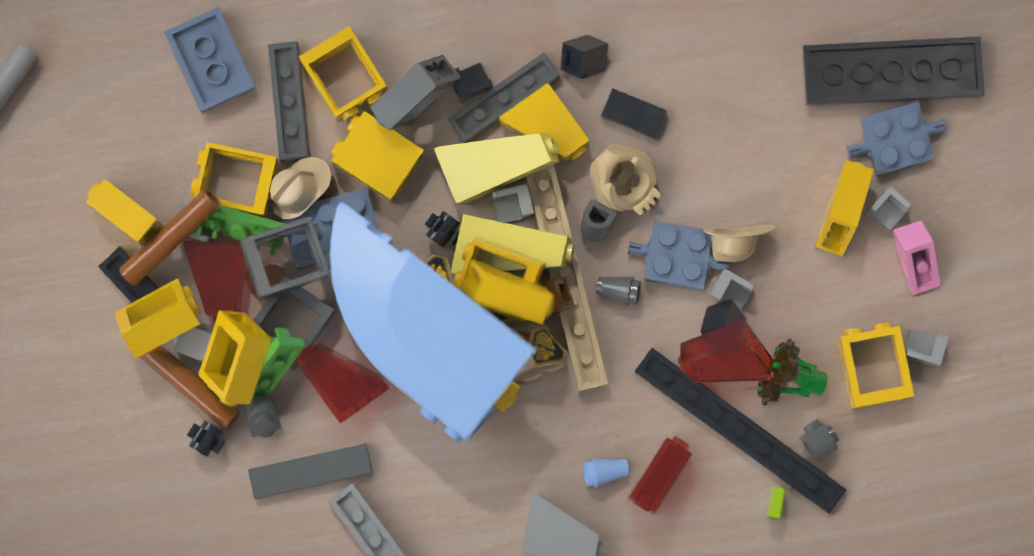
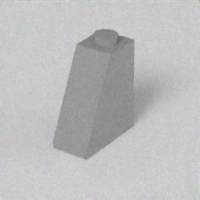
[522,494,604,556]

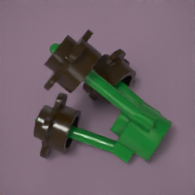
[757,338,828,406]

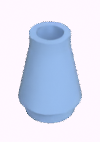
[583,458,629,488]

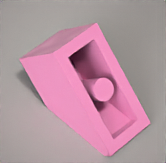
[893,220,941,295]

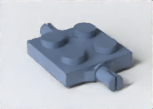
[847,102,947,175]
[628,221,729,291]

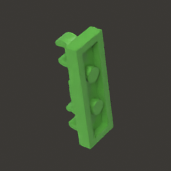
[196,205,286,256]
[253,327,305,397]

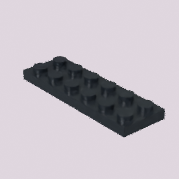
[802,36,985,106]

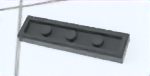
[268,41,310,162]
[447,52,561,143]
[248,443,372,499]

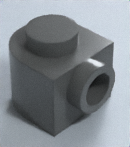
[580,199,618,242]
[245,395,281,437]
[799,419,839,462]

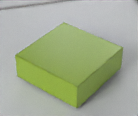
[766,487,786,519]

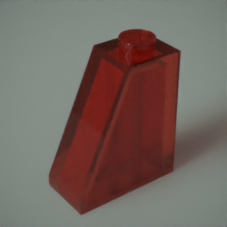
[184,240,246,323]
[678,318,773,383]
[295,342,390,424]
[626,436,692,515]

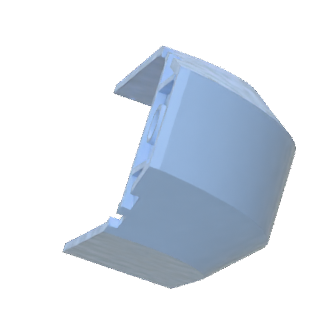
[331,201,535,443]

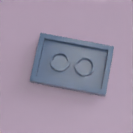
[164,7,256,113]
[283,187,379,270]

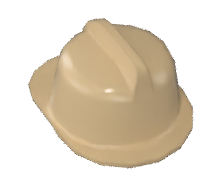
[270,157,332,220]
[704,225,776,262]

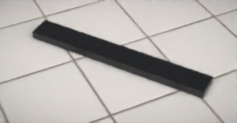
[634,348,847,514]

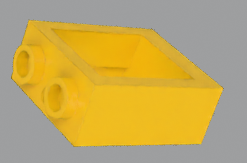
[299,26,388,122]
[190,142,279,218]
[452,237,546,322]
[114,278,201,359]
[198,310,272,406]
[837,322,914,409]

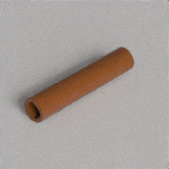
[119,188,221,286]
[139,345,241,430]

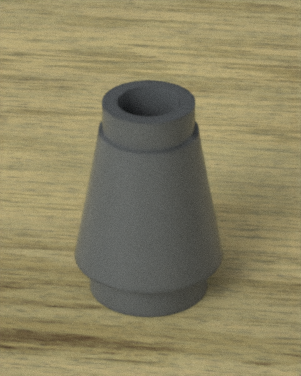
[596,277,641,306]

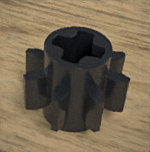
[425,211,461,248]
[187,420,225,457]

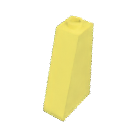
[434,133,560,204]
[450,214,575,274]

